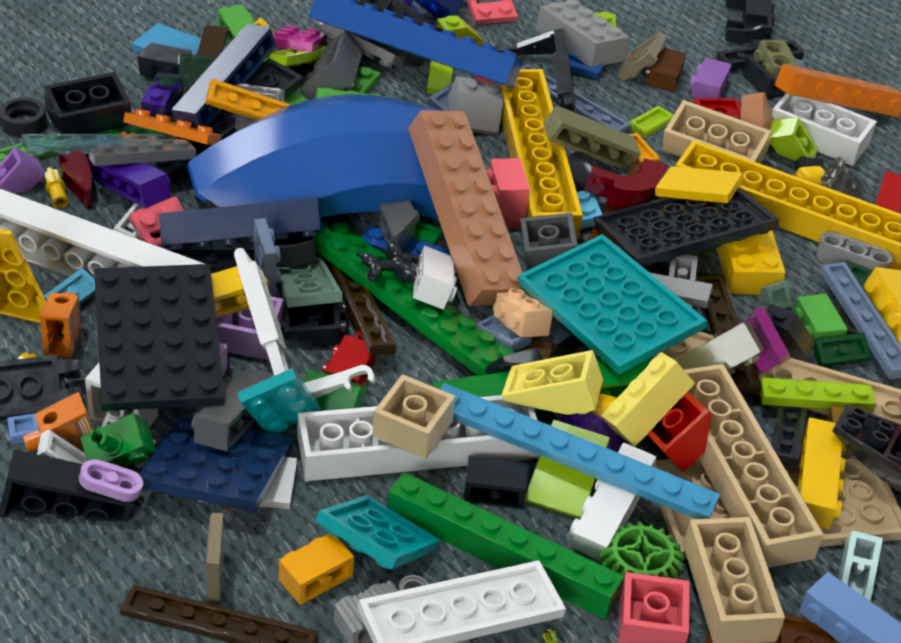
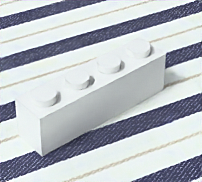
[569,443,656,560]

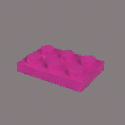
[273,25,327,52]

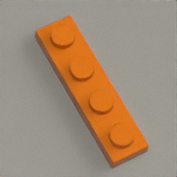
[123,109,222,145]

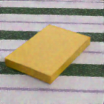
[655,166,743,203]

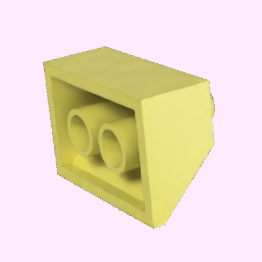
[601,352,695,447]

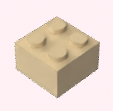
[372,374,456,459]

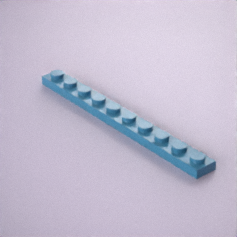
[440,383,720,519]

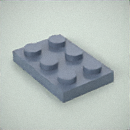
[254,218,281,298]

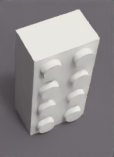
[772,93,877,166]

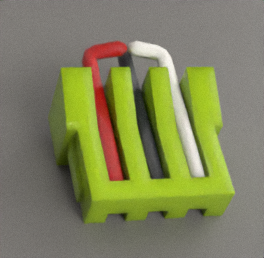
[542,629,558,643]

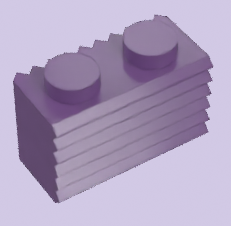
[689,57,732,98]

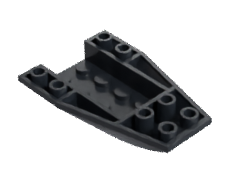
[832,405,901,493]

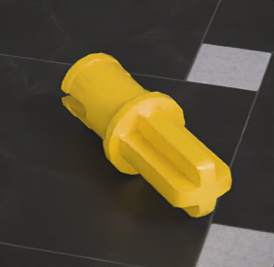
[44,167,69,208]

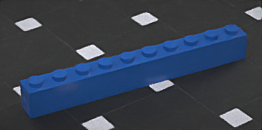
[308,0,523,89]

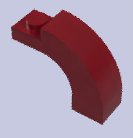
[584,158,667,208]

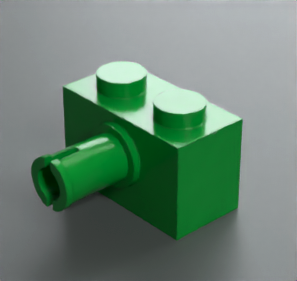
[81,413,156,468]

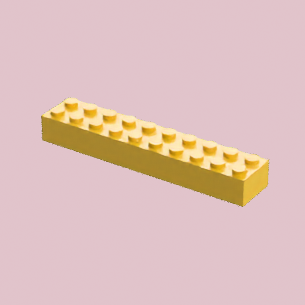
[496,69,583,239]
[675,140,901,270]

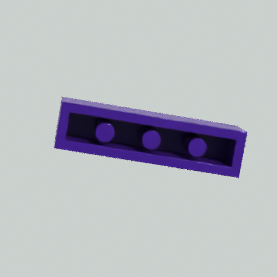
[88,157,171,208]

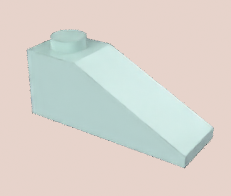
[838,530,883,602]

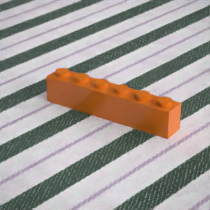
[775,64,901,117]

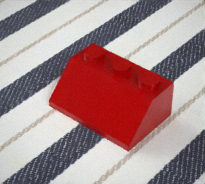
[647,391,712,473]

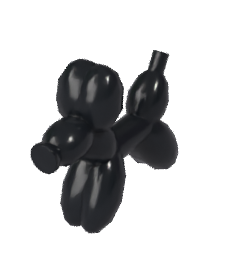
[356,242,419,283]

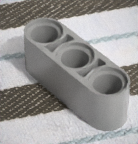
[816,231,893,270]

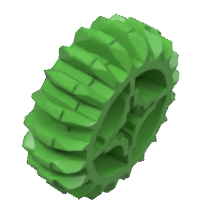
[599,521,684,581]

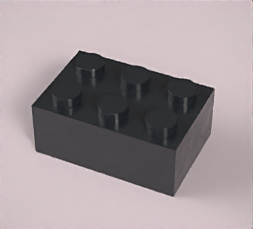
[44,72,131,140]

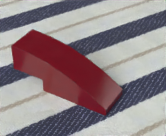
[57,141,93,209]

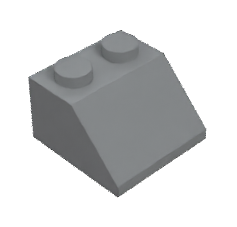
[447,76,503,135]

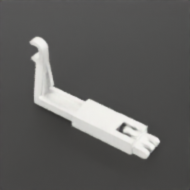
[234,248,376,398]

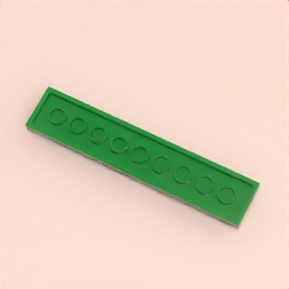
[313,222,514,376]

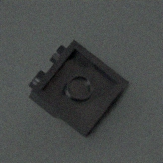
[284,302,347,346]

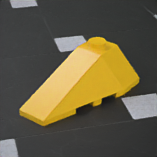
[0,229,46,323]

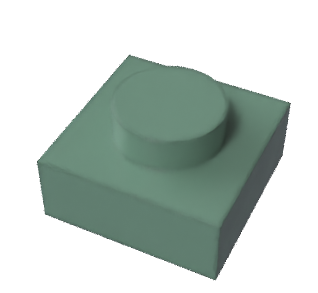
[760,280,792,310]

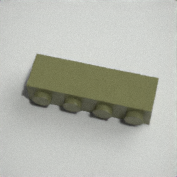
[543,105,641,170]

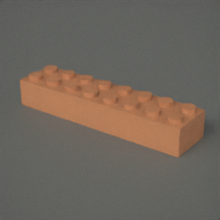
[408,110,525,306]

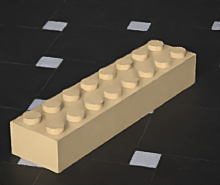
[684,364,824,568]

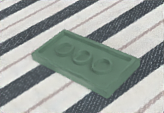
[276,257,343,308]

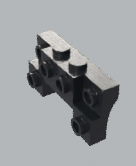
[725,0,775,44]

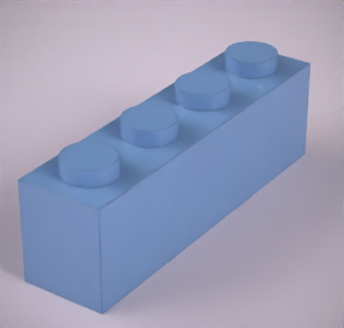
[799,572,901,643]

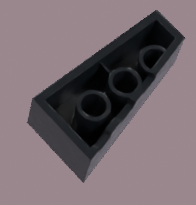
[0,450,134,522]

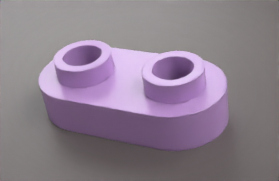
[79,459,143,502]

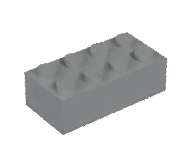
[536,0,630,68]

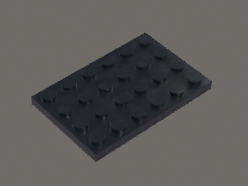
[594,187,779,268]
[94,264,225,411]

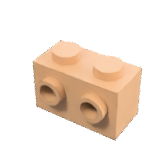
[493,288,552,337]

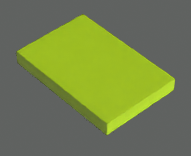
[524,420,610,519]

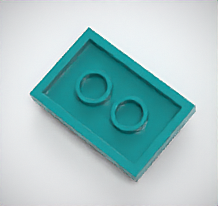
[237,368,322,433]

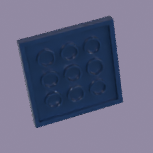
[139,416,293,512]

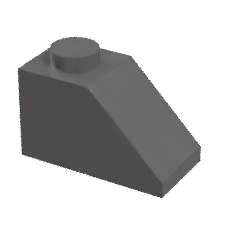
[378,200,419,249]

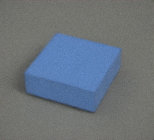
[7,413,40,444]

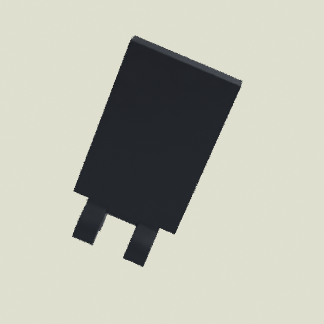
[0,354,84,420]

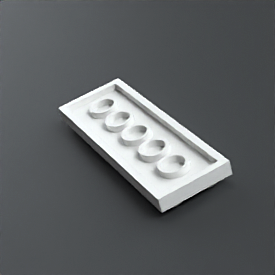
[358,561,566,643]

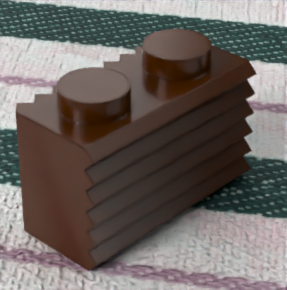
[645,48,686,92]

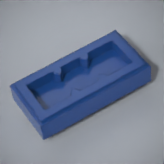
[568,53,604,79]

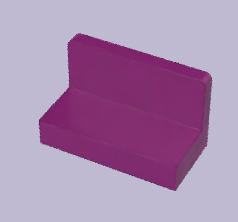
[736,306,791,373]

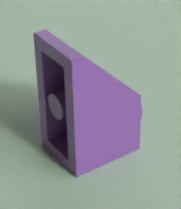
[0,147,45,194]

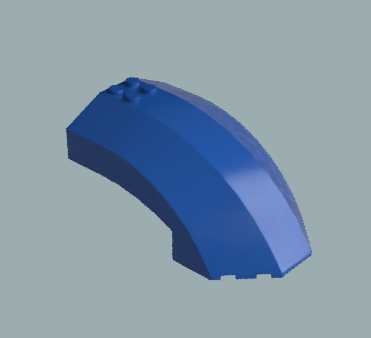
[187,94,441,236]

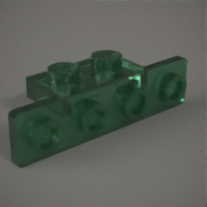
[154,54,218,88]

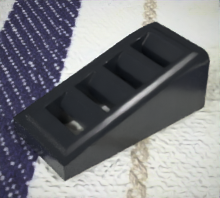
[485,348,544,374]

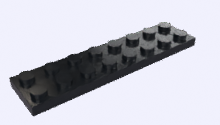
[144,58,304,182]

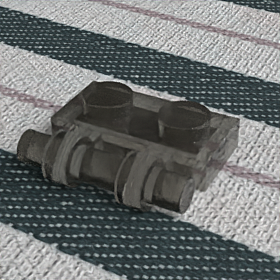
[820,157,864,198]

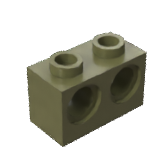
[754,40,799,86]

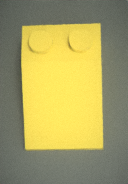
[502,350,603,415]

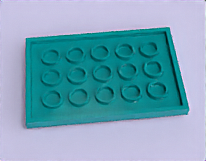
[518,234,707,375]

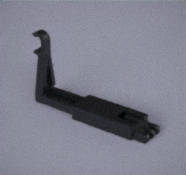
[494,29,577,113]

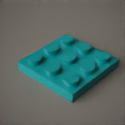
[315,495,441,570]

